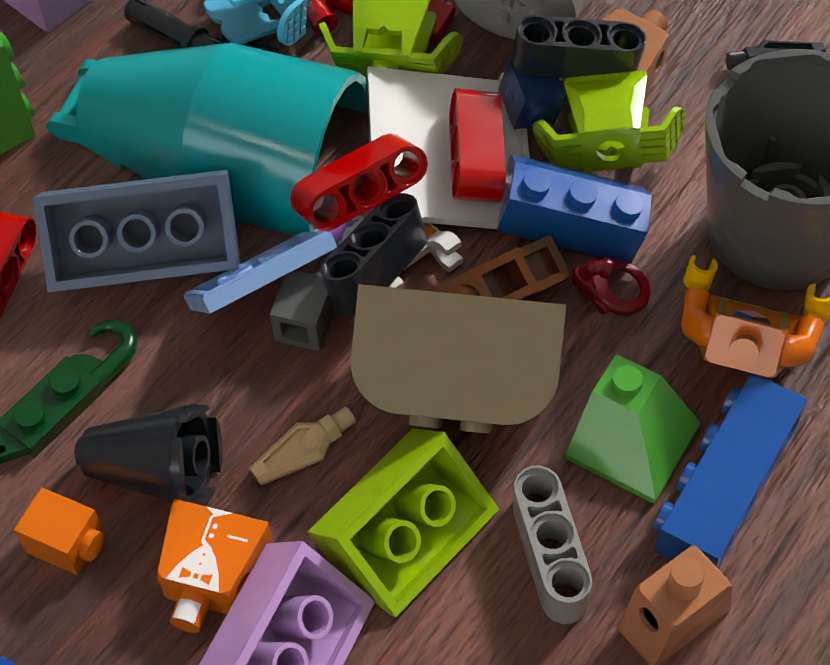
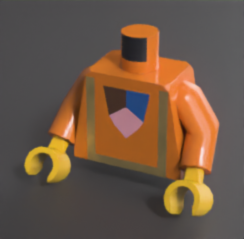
[681,255,830,378]

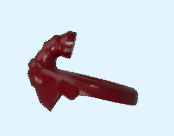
[571,258,651,316]

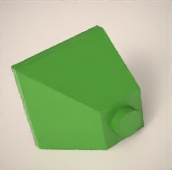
[565,354,701,504]

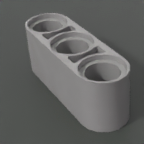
[513,465,592,624]

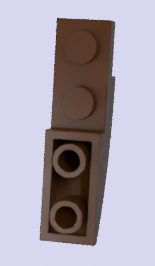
[429,235,571,300]

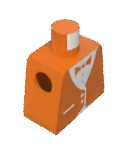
[157,499,273,633]

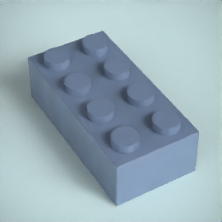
[33,170,241,293]

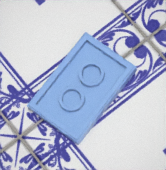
[183,231,337,314]

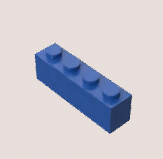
[653,373,808,569]

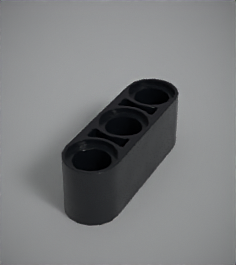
[511,15,647,79]
[320,193,428,317]

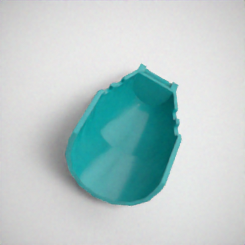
[46,43,368,236]

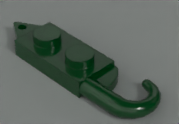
[0,320,138,464]

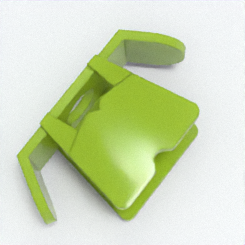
[319,0,463,77]
[533,71,686,173]

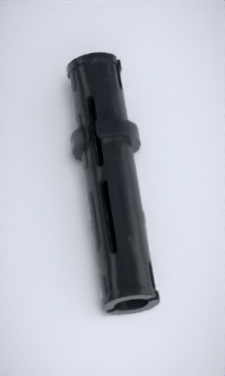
[124,0,224,49]

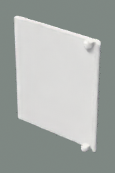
[366,66,530,229]

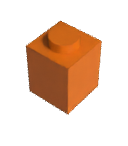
[14,487,105,576]

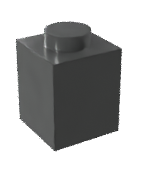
[270,270,335,351]

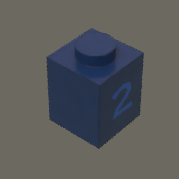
[498,60,566,129]

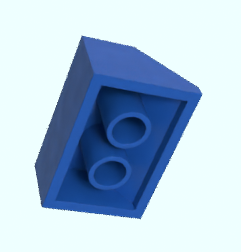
[497,154,652,263]

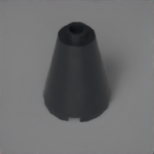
[74,404,223,506]

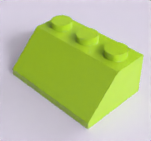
[307,428,499,617]

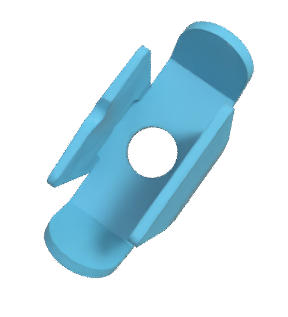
[203,0,307,46]

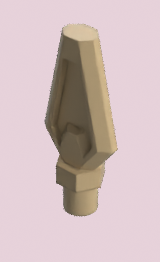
[249,406,356,486]

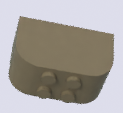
[351,284,566,434]

